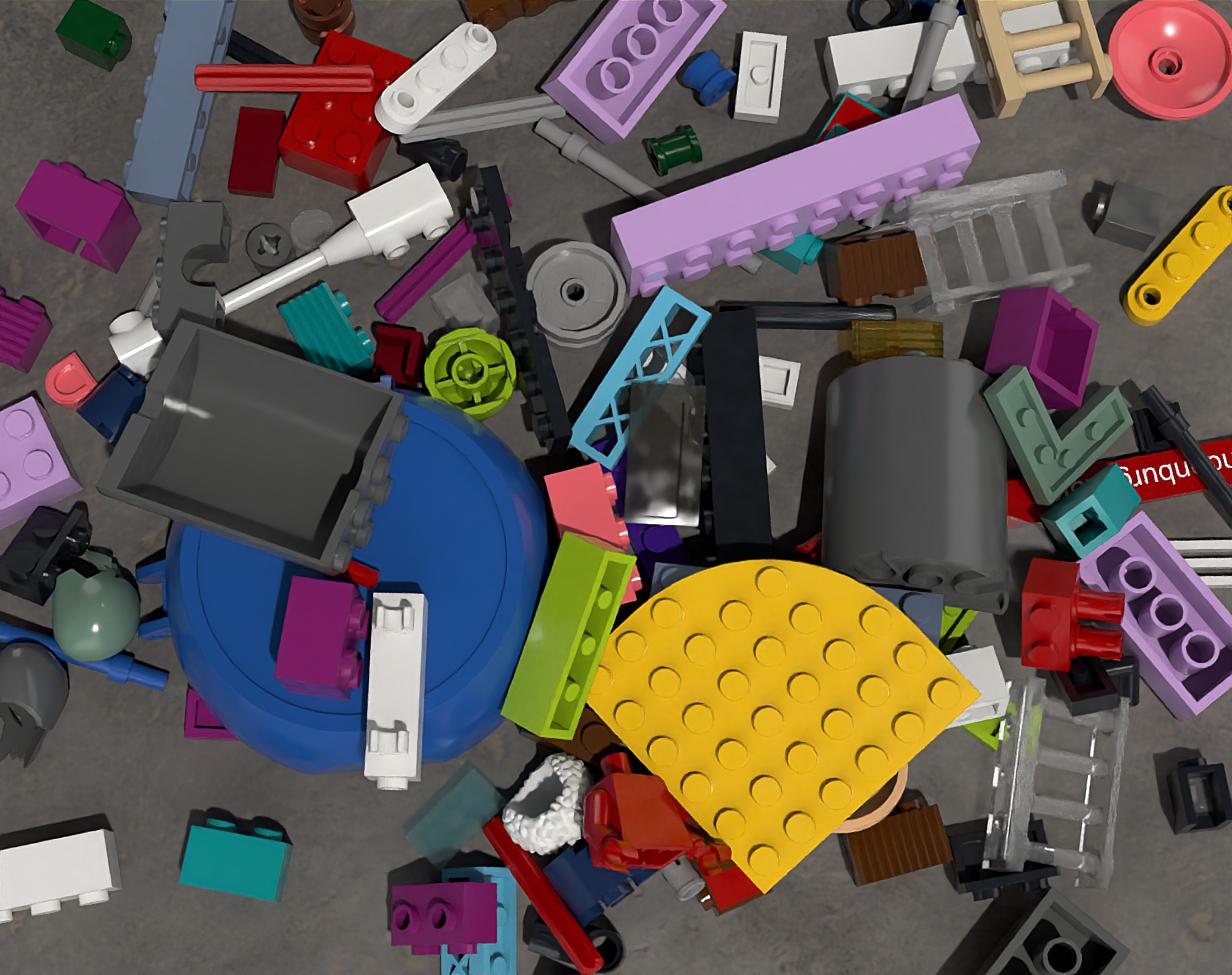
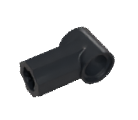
[528,913,627,974]

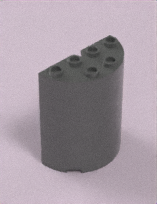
[96,318,410,576]
[821,351,1009,615]

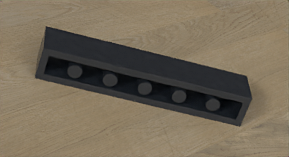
[693,309,774,568]

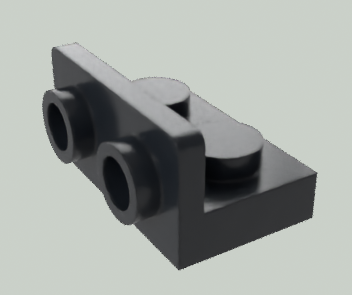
[0,506,92,606]

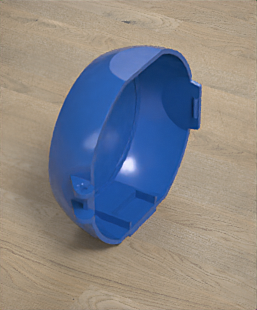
[135,375,552,775]

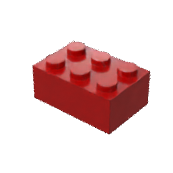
[278,29,414,194]

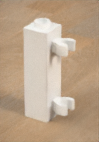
[364,593,428,790]

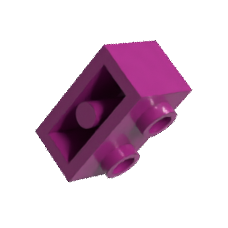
[391,882,497,955]

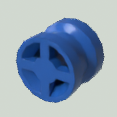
[682,50,738,107]

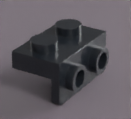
[947,819,1061,902]

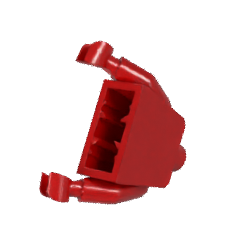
[582,752,732,876]

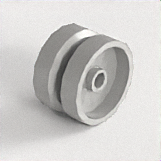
[525,241,626,353]

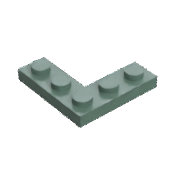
[983,365,1134,506]

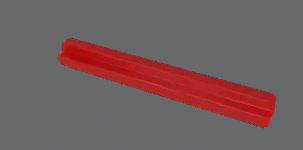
[194,64,375,92]
[483,816,604,975]

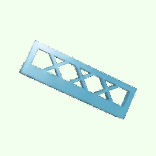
[569,285,712,471]
[441,867,517,975]

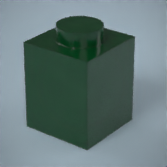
[55,0,133,73]

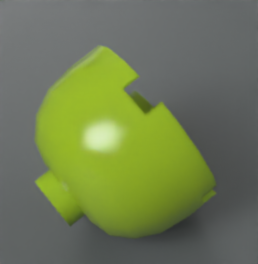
[424,327,517,422]

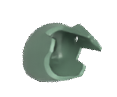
[52,551,141,663]

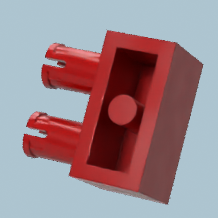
[1021,558,1125,672]

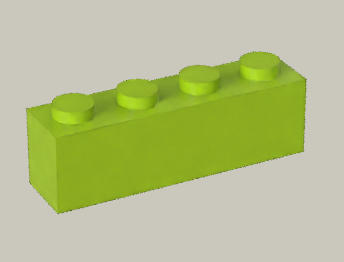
[500,531,637,740]

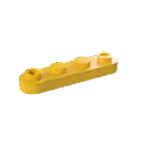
[1123,186,1232,326]

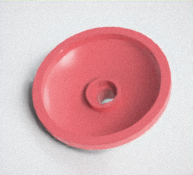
[1106,0,1232,120]

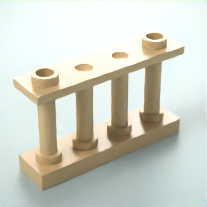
[963,0,1113,119]

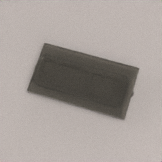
[623,382,707,526]

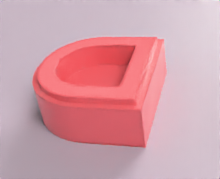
[45,352,99,408]

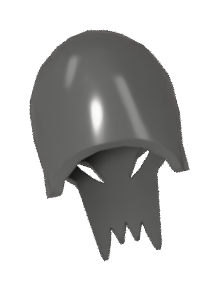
[0,642,69,768]

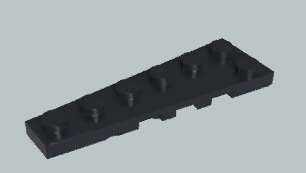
[466,165,573,454]

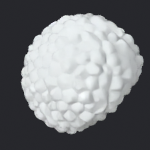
[502,752,596,856]

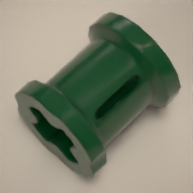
[647,124,703,177]

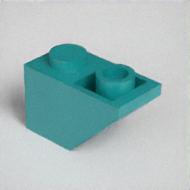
[1039,462,1142,560]

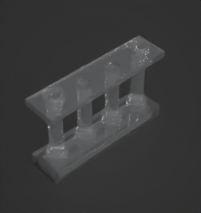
[886,168,1092,317]
[982,676,1130,889]

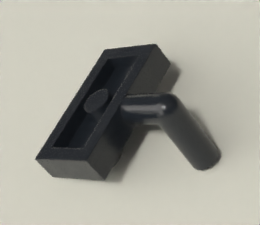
[1048,655,1140,717]

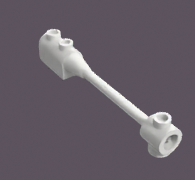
[108,162,454,382]

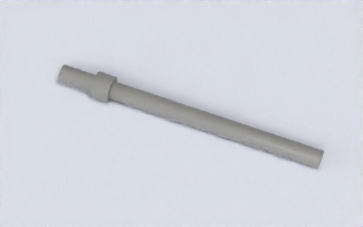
[861,0,959,229]
[535,117,764,276]

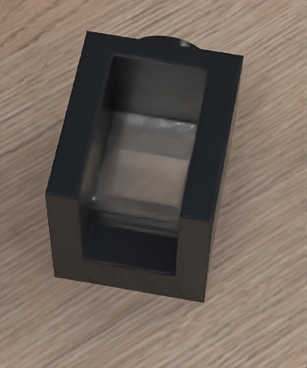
[1166,758,1232,835]

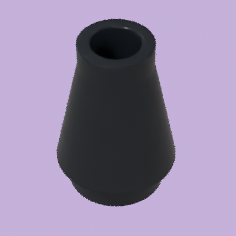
[399,138,468,182]

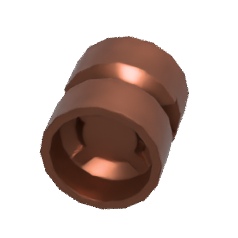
[292,0,356,47]

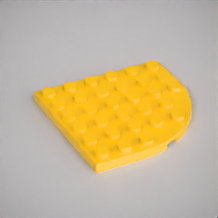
[586,559,981,894]

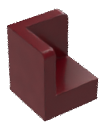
[372,325,426,391]

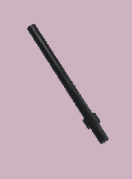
[1138,384,1232,519]

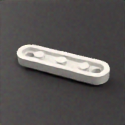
[374,22,497,134]

